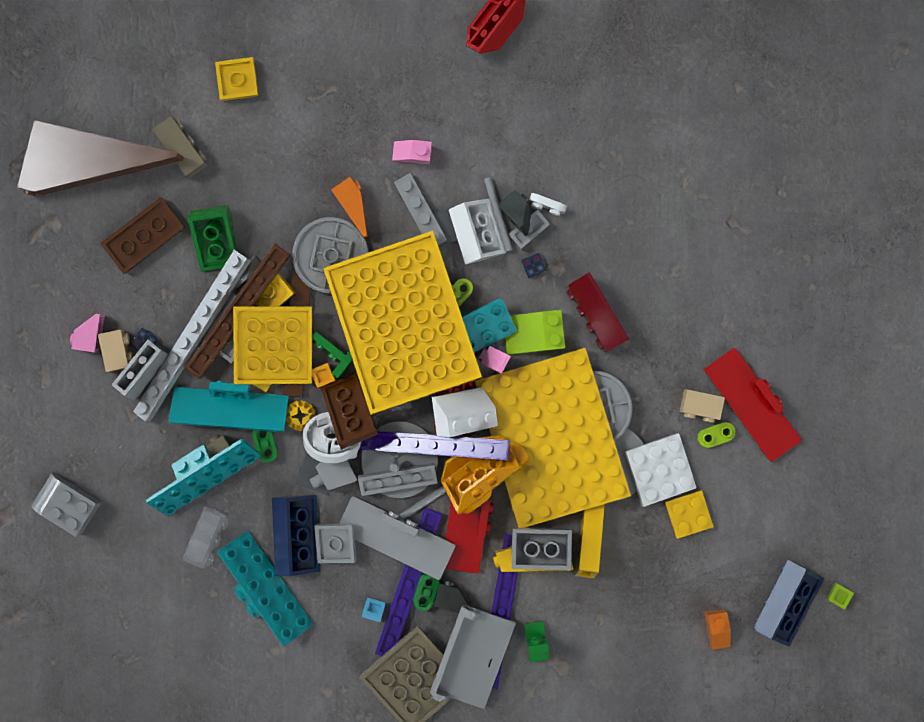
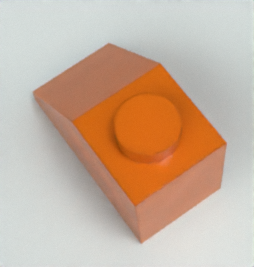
[704,609,731,650]

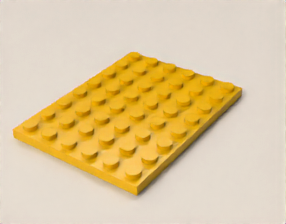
[323,231,482,415]
[475,348,631,528]

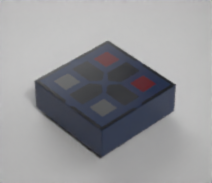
[521,253,546,278]
[130,328,158,350]

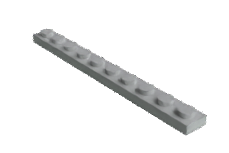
[133,250,251,423]

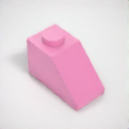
[392,140,432,165]
[70,314,105,353]
[479,346,511,374]

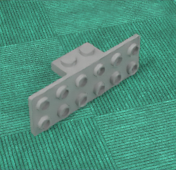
[339,496,456,580]

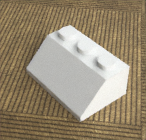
[449,198,506,264]
[432,387,498,437]

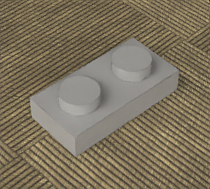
[508,210,550,250]

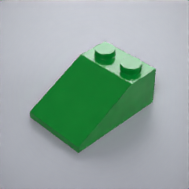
[188,205,237,272]

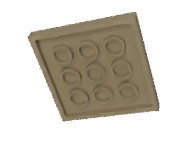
[359,625,451,722]

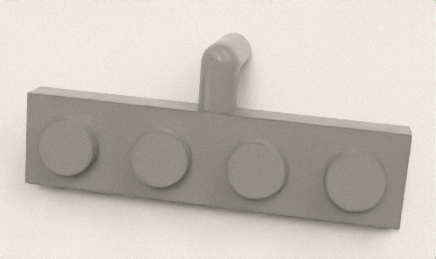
[358,457,438,496]

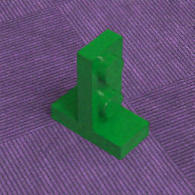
[312,332,353,378]
[524,620,549,663]

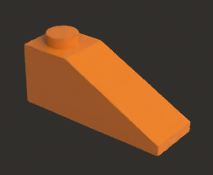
[331,177,368,239]

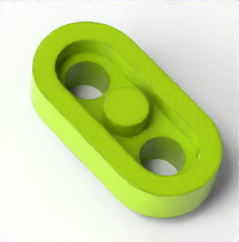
[452,278,473,307]
[697,422,736,448]

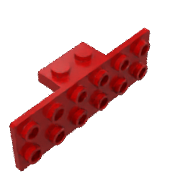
[704,348,801,462]
[445,498,494,574]

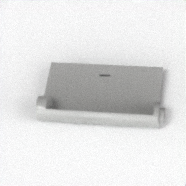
[430,605,516,709]

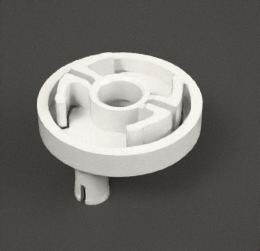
[303,412,361,463]

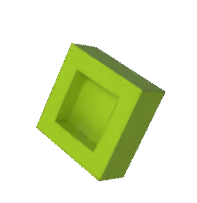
[826,583,854,610]

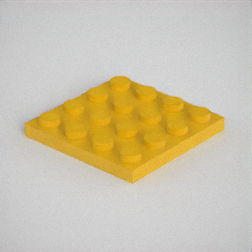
[233,306,312,384]

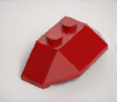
[466,0,526,54]

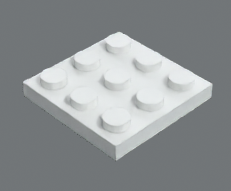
[624,433,696,507]

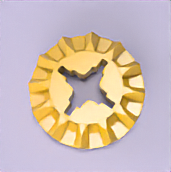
[286,400,316,431]

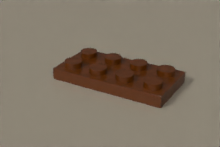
[100,197,185,274]
[321,372,378,450]

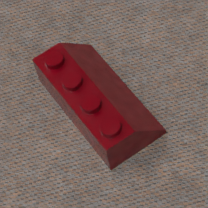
[566,272,629,352]

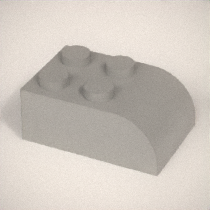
[31,472,102,537]
[512,527,572,570]

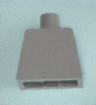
[309,460,358,490]

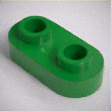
[252,430,278,463]
[413,573,439,611]

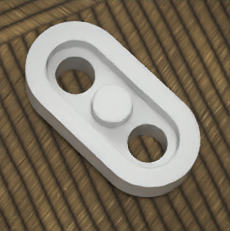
[529,193,567,216]

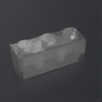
[182,505,230,569]

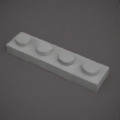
[394,173,447,245]

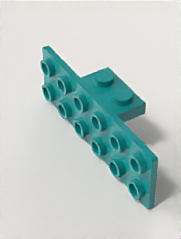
[460,298,517,352]
[169,381,289,432]
[146,439,261,516]
[217,531,313,647]

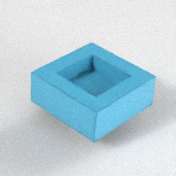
[362,597,386,622]

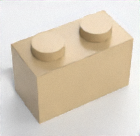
[98,330,134,372]
[679,389,725,423]

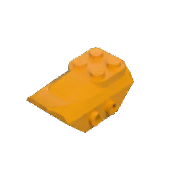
[441,435,530,514]

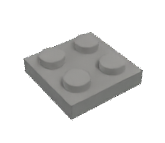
[315,523,357,563]

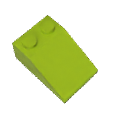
[505,310,565,355]

